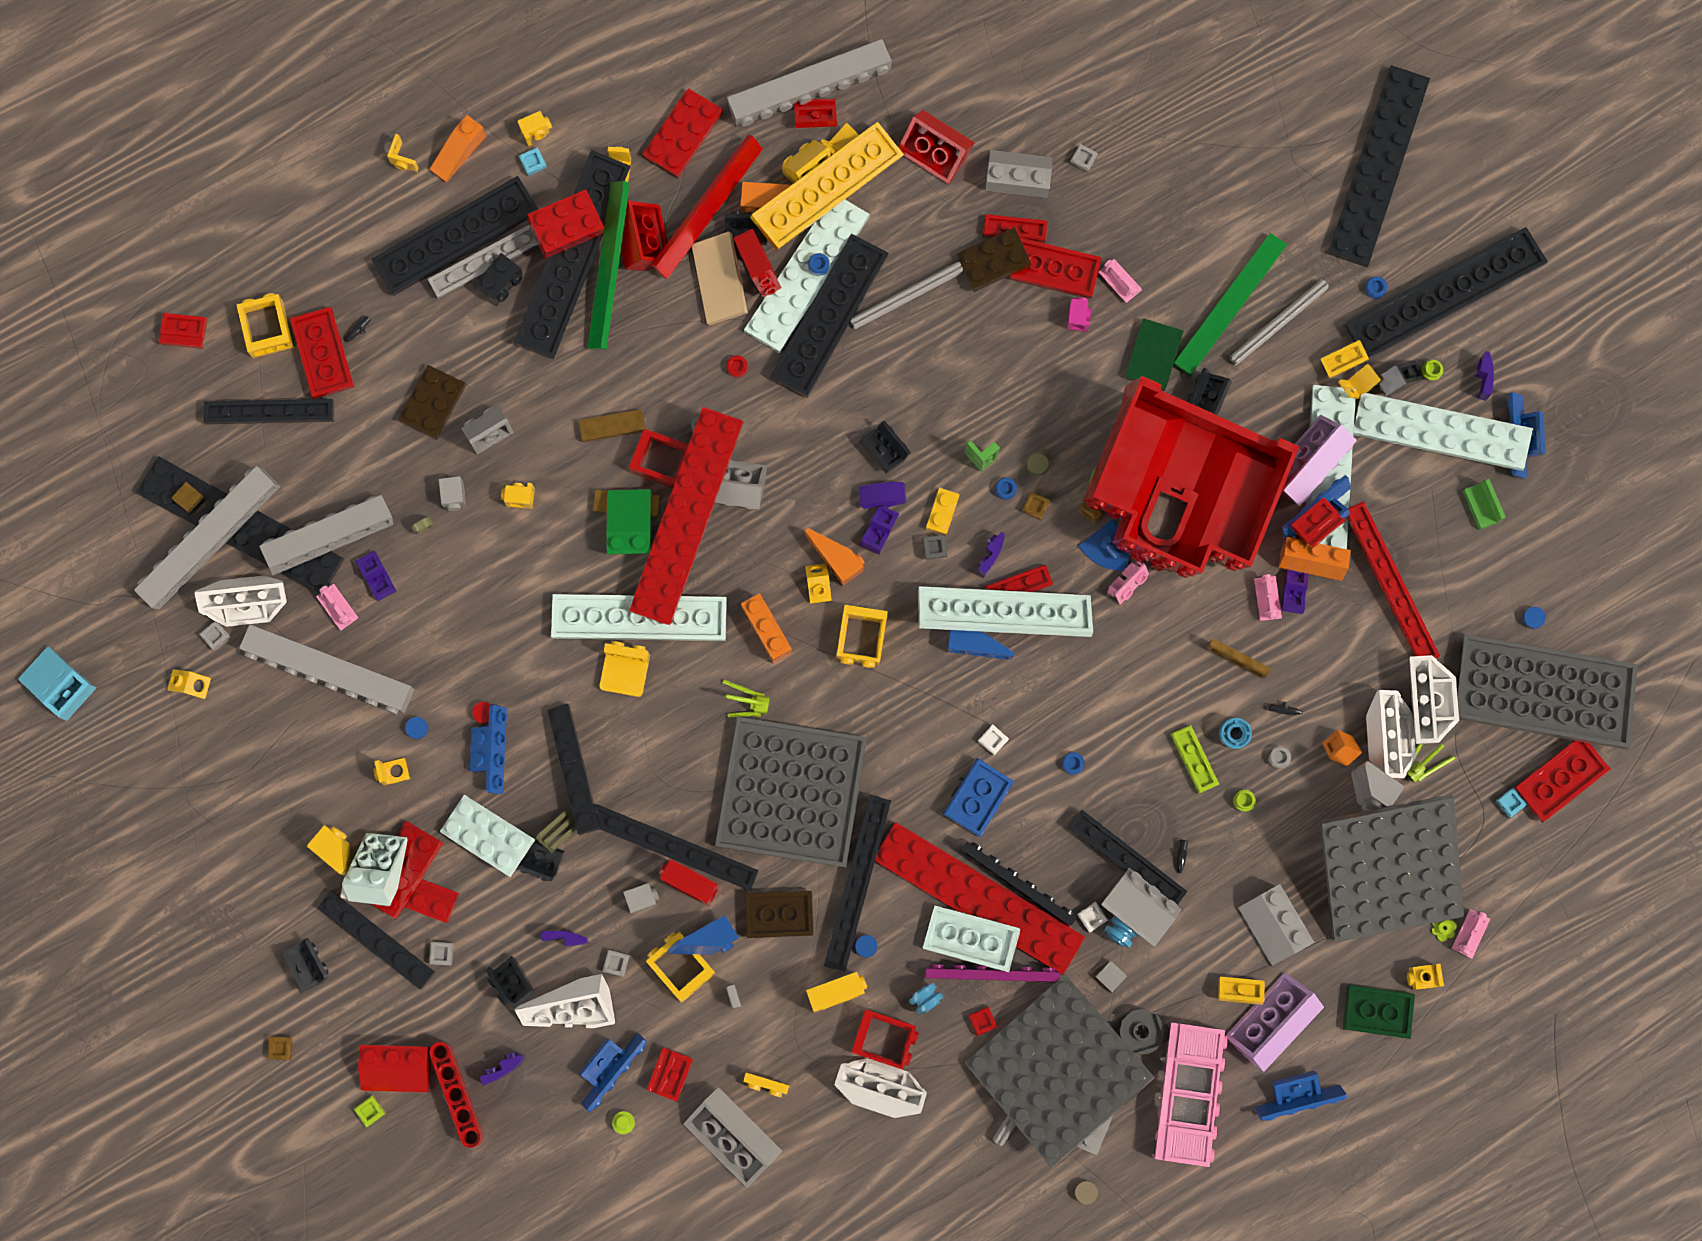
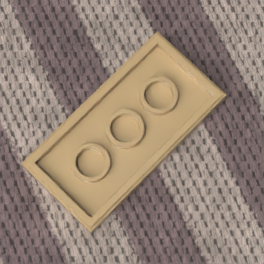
[692,232,748,325]

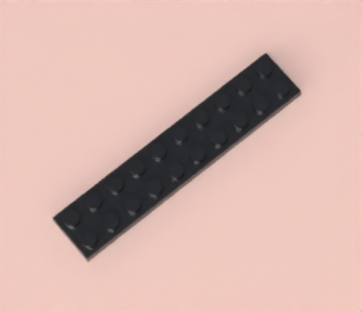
[1327,65,1430,267]
[514,150,631,360]
[1344,227,1548,359]
[136,456,344,594]

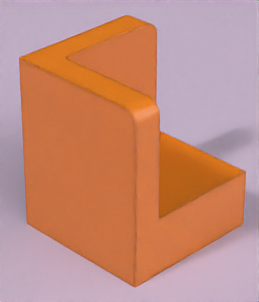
[1322,729,1362,766]

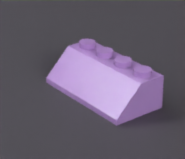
[1281,415,1357,506]
[1225,972,1324,1072]

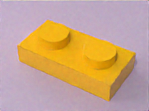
[1321,340,1369,378]
[926,488,960,536]
[1218,977,1265,1005]
[743,1073,789,1097]

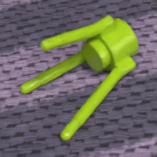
[722,680,770,718]
[1406,744,1455,783]

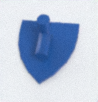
[1079,520,1129,571]

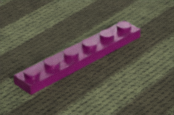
[925,965,1060,982]

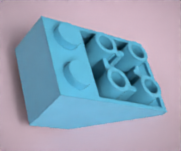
[18,646,96,721]

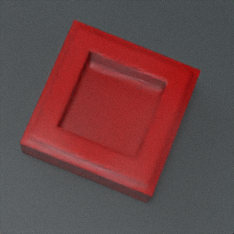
[968,1006,998,1036]

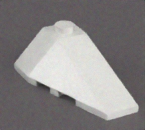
[515,974,615,1028]

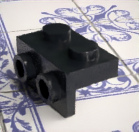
[725,211,767,245]
[474,253,523,306]
[1187,368,1232,415]
[859,421,911,474]
[516,840,565,881]
[280,938,329,994]
[485,956,536,1009]

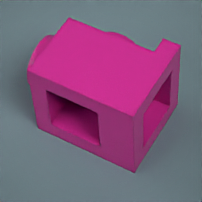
[1067,297,1091,332]

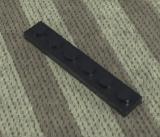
[203,399,334,425]
[547,703,600,835]
[1068,810,1188,905]
[961,842,1076,927]
[317,890,435,990]

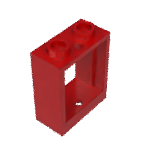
[734,229,782,297]
[629,429,689,488]
[659,859,720,907]
[851,1009,919,1070]

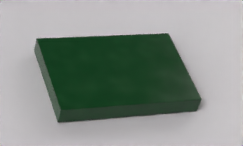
[1125,318,1184,391]
[1343,985,1415,1039]

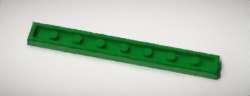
[587,181,630,350]
[1173,233,1288,377]

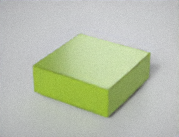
[354,1095,386,1127]

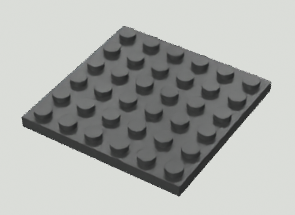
[715,717,867,868]
[1320,794,1464,943]
[965,974,1155,1168]

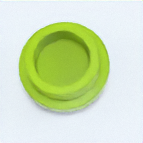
[1421,360,1443,381]
[1233,790,1256,812]
[612,1111,635,1134]

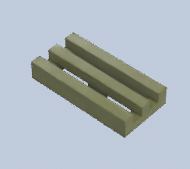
[536,809,577,853]

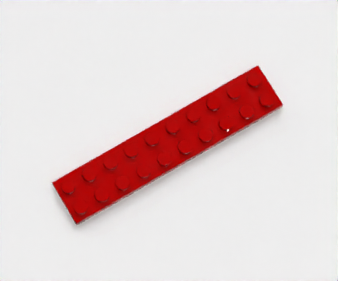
[629,407,744,626]
[875,822,1085,976]

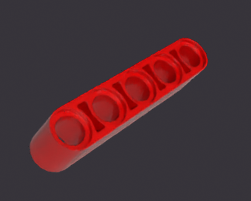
[429,1042,484,1148]

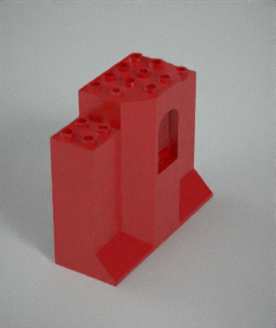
[1083,376,1300,578]

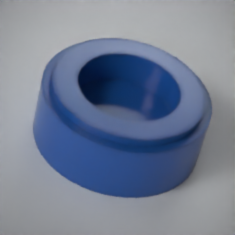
[808,253,830,276]
[1365,276,1387,299]
[995,478,1017,500]
[1522,607,1546,629]
[405,717,429,740]
[1062,752,1085,775]
[855,935,878,958]

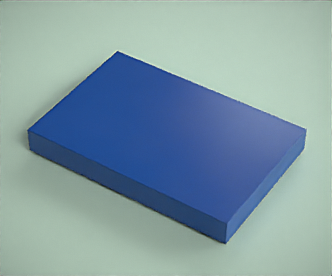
[943,758,1014,837]

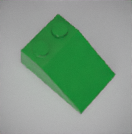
[606,489,652,555]

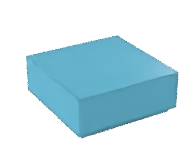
[519,147,547,176]
[1495,787,1528,818]

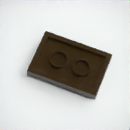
[957,227,1032,292]
[398,365,467,440]
[745,891,814,939]

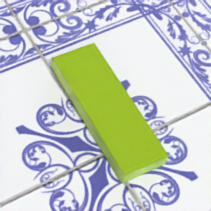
[1170,725,1219,794]

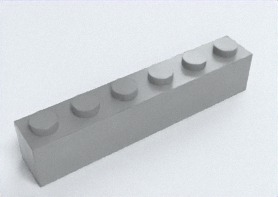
[259,495,394,576]

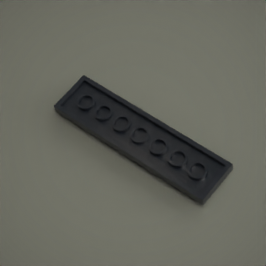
[371,176,539,296]
[770,234,889,398]

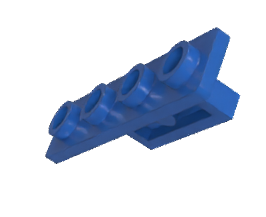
[1508,392,1546,479]
[1281,475,1351,540]
[469,705,507,794]
[579,1033,647,1112]
[1255,1070,1347,1121]

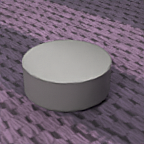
[1268,746,1291,769]

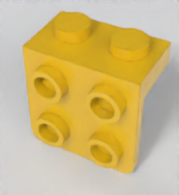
[600,641,650,697]

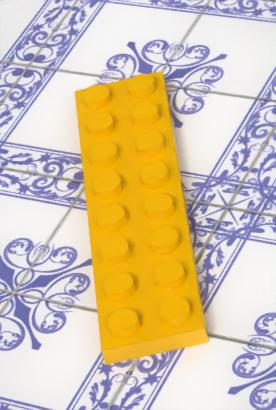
[750,122,904,251]

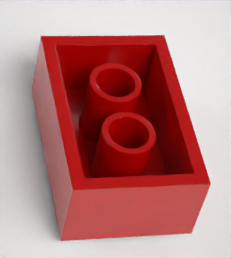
[527,190,604,259]

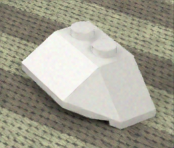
[195,575,287,627]
[1409,655,1459,744]
[1366,690,1416,779]
[834,1058,927,1118]

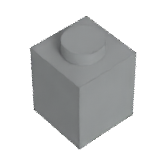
[439,476,466,511]
[624,883,659,914]

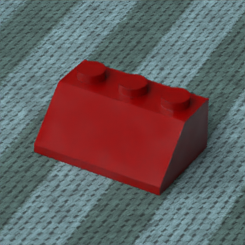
[898,110,975,184]
[621,200,668,271]
[358,1045,431,1093]

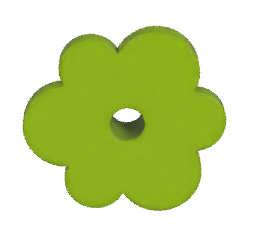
[1432,920,1457,942]

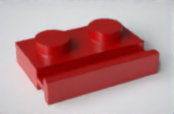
[794,98,837,128]
[159,313,208,349]
[1291,498,1345,549]
[405,879,460,924]
[647,1048,694,1102]

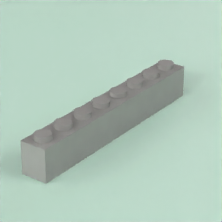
[727,39,892,127]
[134,466,281,610]
[239,625,415,715]

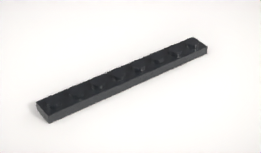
[824,795,891,972]
[595,804,759,891]

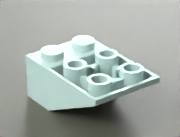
[342,833,408,906]

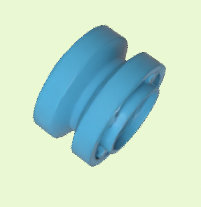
[1219,718,1252,749]
[1104,915,1139,948]
[908,982,944,1015]

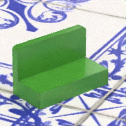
[964,440,1000,472]
[1463,478,1505,530]

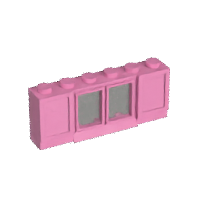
[1152,1023,1228,1167]

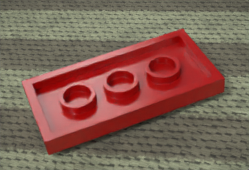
[642,88,723,178]
[1010,238,1102,299]
[290,307,355,399]
[1514,740,1611,823]
[371,821,444,919]

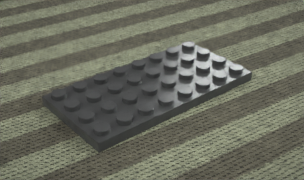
[1457,634,1638,750]

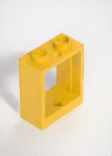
[237,293,294,358]
[837,605,888,668]
[646,932,715,1002]
[806,972,867,1013]

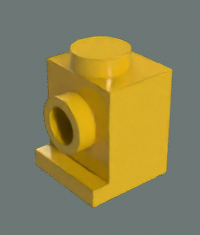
[518,111,552,147]
[501,483,535,509]
[1407,964,1444,990]

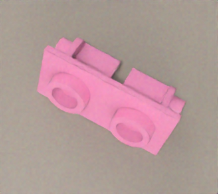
[1098,259,1142,303]
[1107,561,1149,605]
[1254,574,1282,621]
[316,584,358,630]
[1451,909,1490,959]

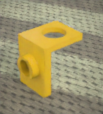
[821,123,859,154]
[387,134,419,172]
[608,147,631,182]
[1338,364,1381,399]
[805,563,832,603]
[167,669,211,699]
[373,758,410,786]

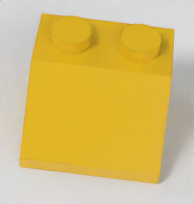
[782,140,831,184]
[307,825,351,876]

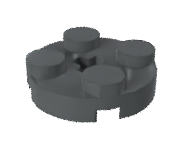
[1119,1009,1165,1055]

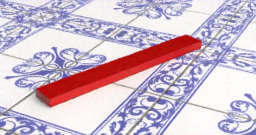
[652,134,763,279]
[1346,501,1441,659]

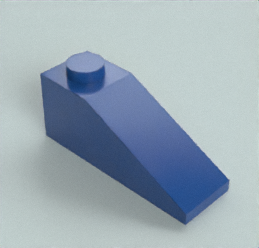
[947,630,1014,660]
[668,915,739,955]

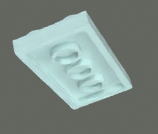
[440,795,535,877]
[923,906,1020,972]

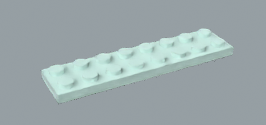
[744,200,870,353]
[1305,385,1356,549]
[1353,393,1533,471]
[918,586,1093,637]
[551,594,727,641]

